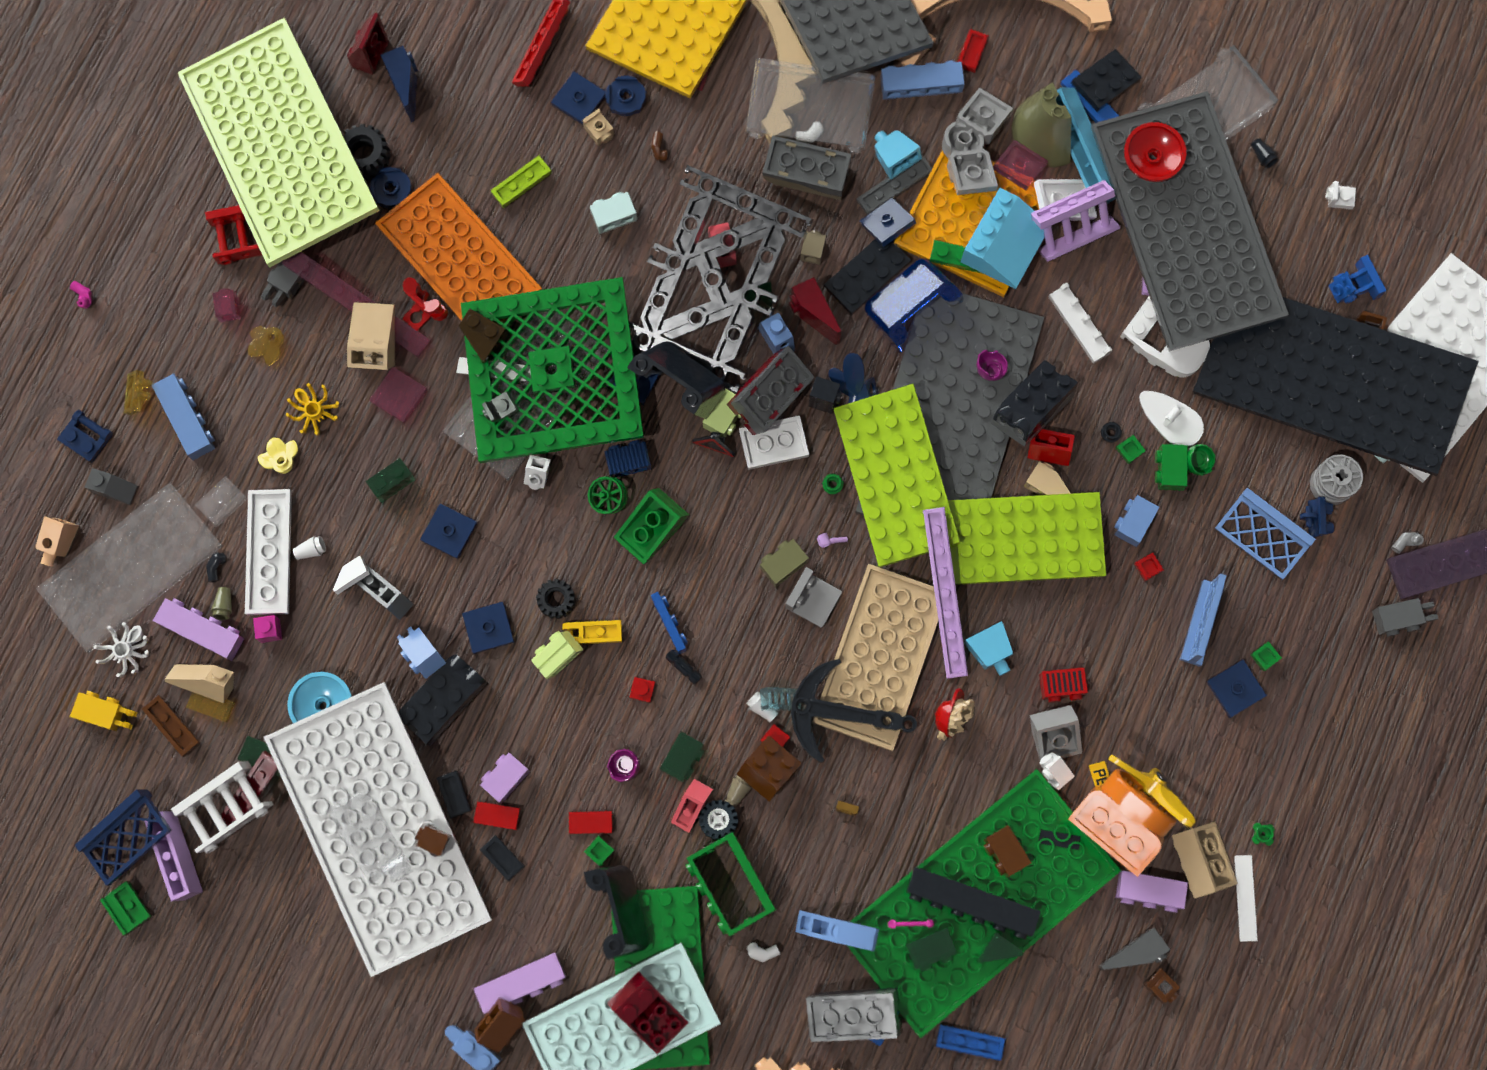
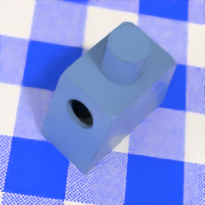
[758,313,795,354]

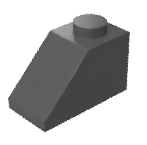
[85,468,138,505]

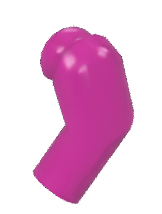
[70,281,92,308]

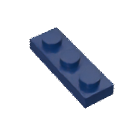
[650,592,688,655]

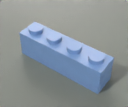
[880,61,964,99]
[152,374,215,460]

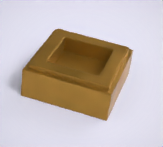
[835,801,859,816]

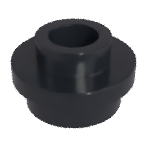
[1101,422,1122,443]

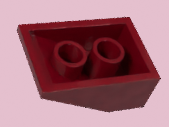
[347,12,389,75]
[789,277,841,345]

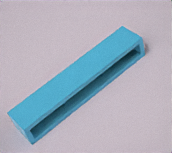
[1056,87,1115,204]

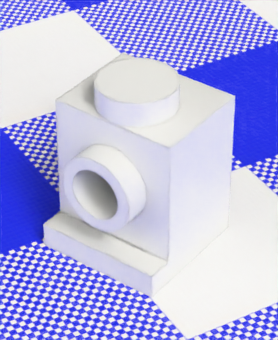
[524,455,551,490]
[1039,752,1075,790]

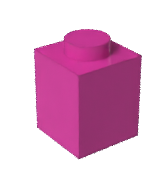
[253,615,282,643]

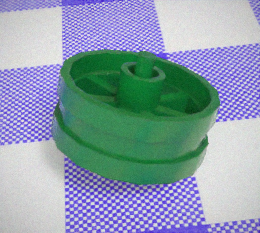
[588,476,628,514]

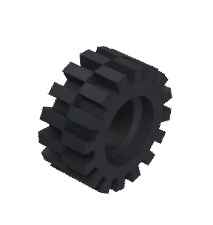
[536,579,576,619]

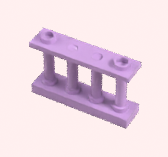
[1031,180,1120,262]

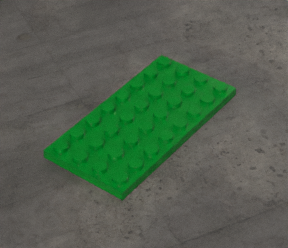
[611,886,710,1070]

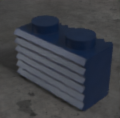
[604,440,652,478]

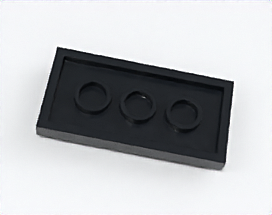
[824,239,911,315]

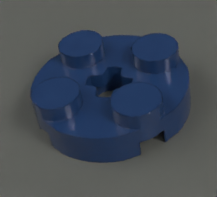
[605,75,646,116]
[370,167,412,208]

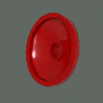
[1124,122,1186,182]

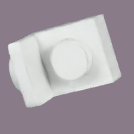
[1326,181,1356,209]

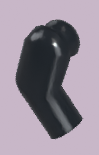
[206,552,227,583]

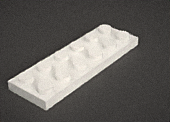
[245,489,292,615]

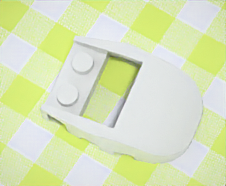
[1120,296,1210,377]

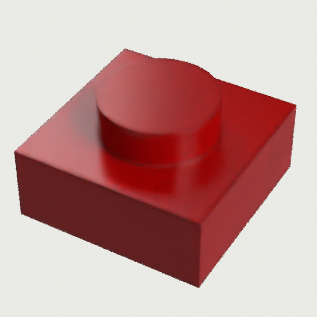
[629,677,655,703]

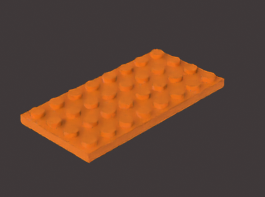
[375,173,542,324]

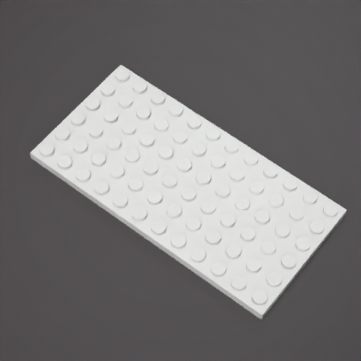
[264,682,492,977]

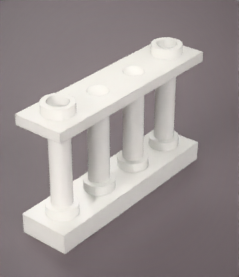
[171,761,274,854]

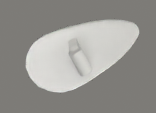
[1139,391,1204,447]

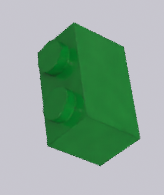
[1155,444,1187,491]

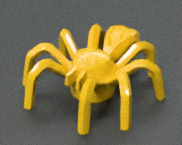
[286,383,339,436]

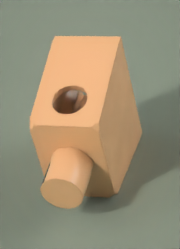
[36,516,79,567]

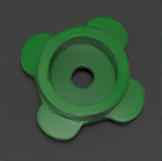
[1252,823,1274,846]

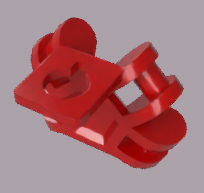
[402,277,448,331]

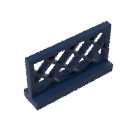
[75,789,172,886]

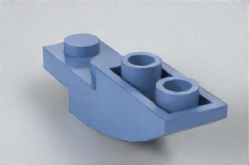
[795,911,879,951]

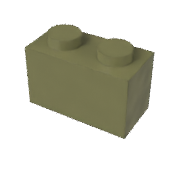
[760,539,809,588]

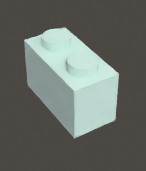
[590,192,637,234]

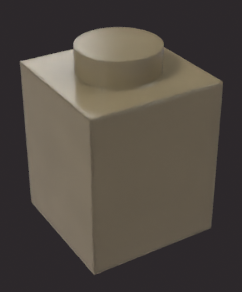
[800,230,826,265]

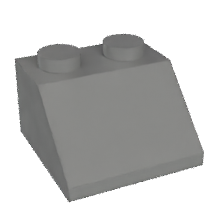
[1030,705,1082,761]

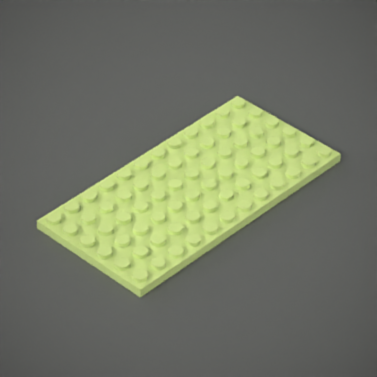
[178,18,380,267]

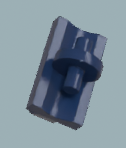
[1300,497,1334,538]

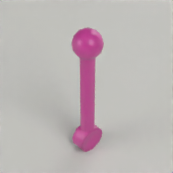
[888,919,934,929]

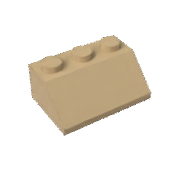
[1172,822,1238,898]

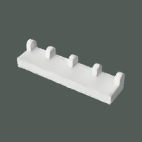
[1049,283,1112,364]

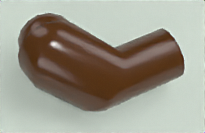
[651,131,668,162]

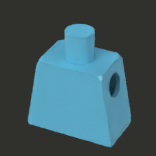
[874,130,922,179]
[964,621,1013,676]

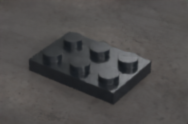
[1071,49,1142,112]

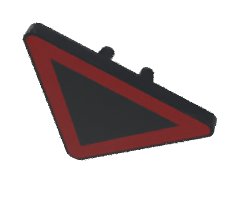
[692,431,735,457]

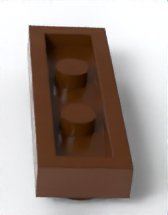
[142,695,200,757]

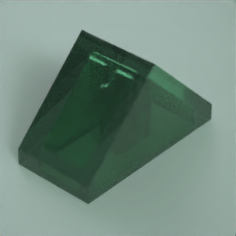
[976,933,1023,964]

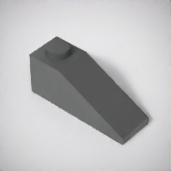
[356,564,414,620]
[1098,928,1170,970]

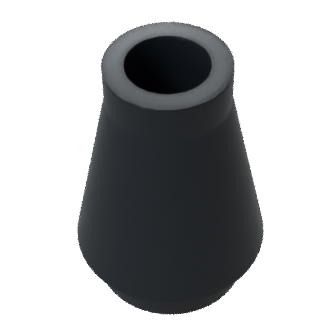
[1251,138,1279,169]

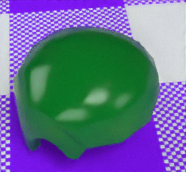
[1187,444,1215,476]

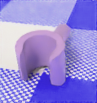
[817,533,848,548]

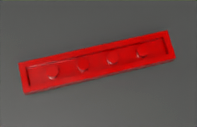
[512,0,571,87]

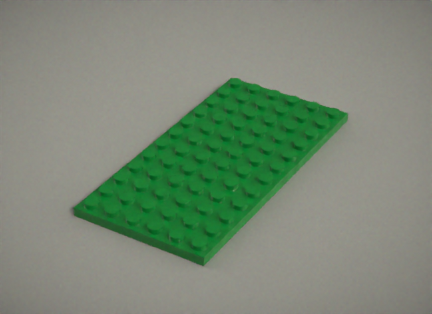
[846,769,1121,1038]

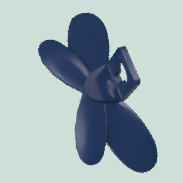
[828,353,879,404]

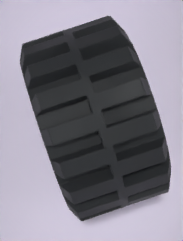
[343,124,391,181]

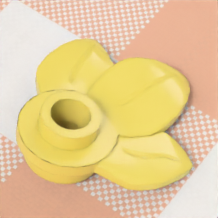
[258,438,298,474]

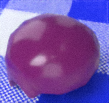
[976,349,1008,381]
[607,749,640,782]

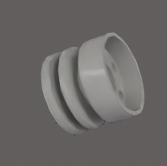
[1310,455,1363,505]

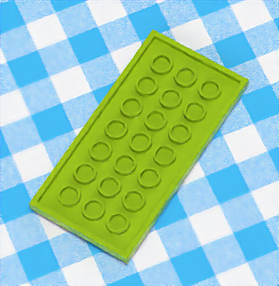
[833,384,961,567]
[948,492,1106,585]

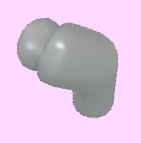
[1391,532,1424,554]

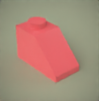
[671,779,713,833]

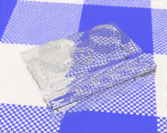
[195,476,248,527]

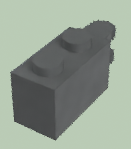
[261,253,314,307]
[1372,598,1439,637]

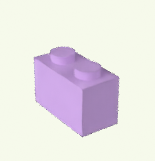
[480,753,530,804]

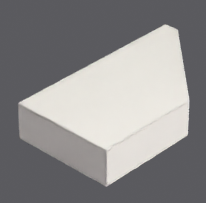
[333,556,370,595]

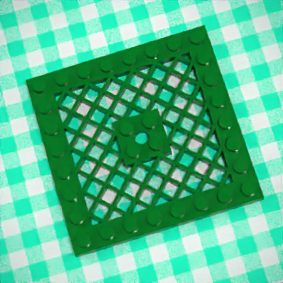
[461,277,644,463]

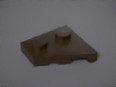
[459,308,506,364]

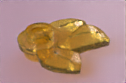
[248,326,284,366]

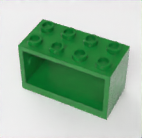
[685,832,776,937]

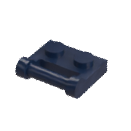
[57,410,113,463]

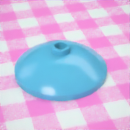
[287,672,352,723]

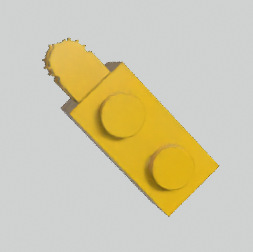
[70,691,137,731]

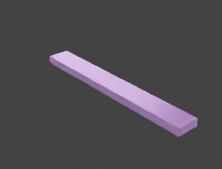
[923,507,968,679]

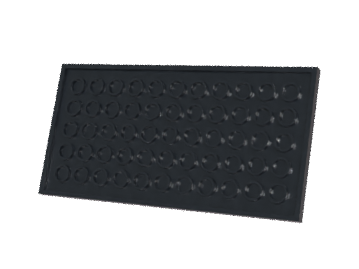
[1193,297,1479,476]

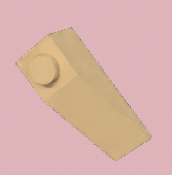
[1024,462,1071,495]
[165,664,234,703]

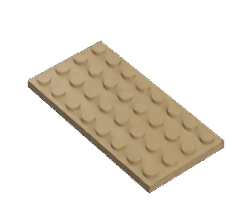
[812,564,938,752]

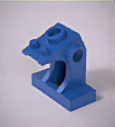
[1328,255,1387,304]

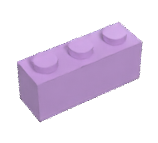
[1115,871,1188,913]

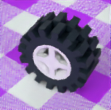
[699,800,738,840]

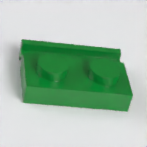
[100,881,152,936]

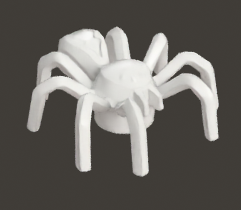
[93,622,150,677]

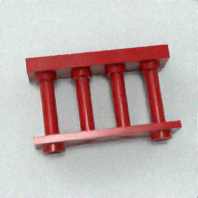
[205,205,262,265]

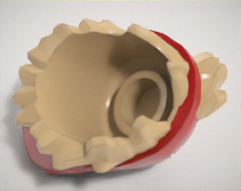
[935,688,975,741]

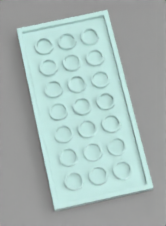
[522,943,721,1070]

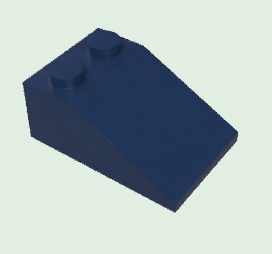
[381,46,418,123]

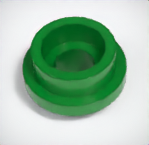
[822,474,843,495]

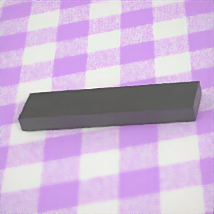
[856,155,932,215]

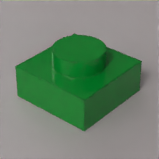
[1116,435,1146,464]
[1250,641,1282,672]
[584,836,615,867]

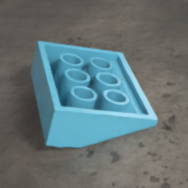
[961,188,1045,289]

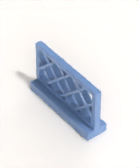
[1215,488,1316,580]
[1180,574,1226,667]

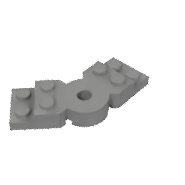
[942,88,1013,195]

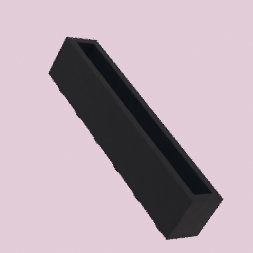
[905,867,1041,940]

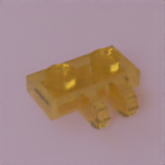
[123,370,152,415]

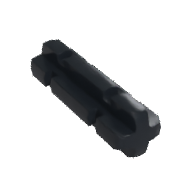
[666,650,702,684]

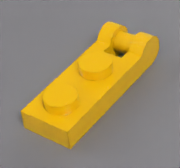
[562,620,622,644]

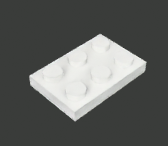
[1034,179,1097,221]
[739,415,809,470]

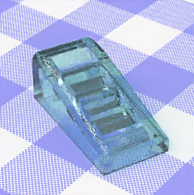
[760,687,801,711]

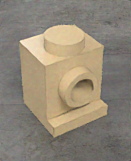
[582,109,614,146]

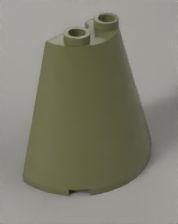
[1012,82,1071,167]

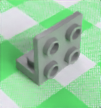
[785,567,842,628]

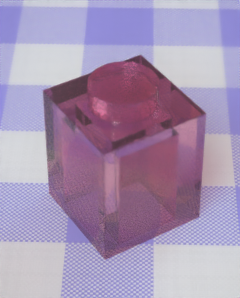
[212,289,241,323]

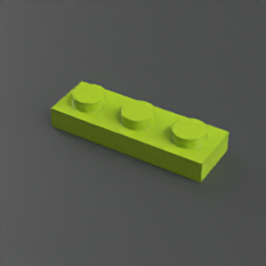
[490,155,552,208]

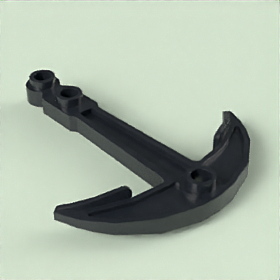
[791,659,917,763]

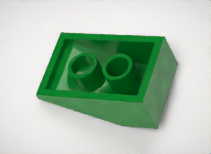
[614,488,689,565]

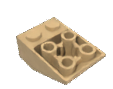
[347,302,395,370]

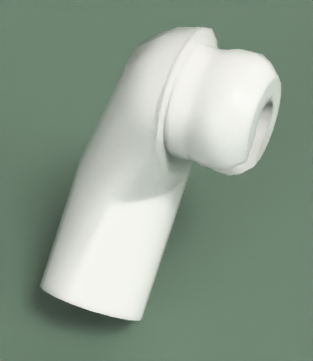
[747,942,780,962]

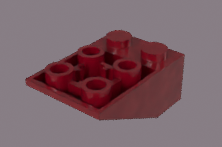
[607,971,689,1055]

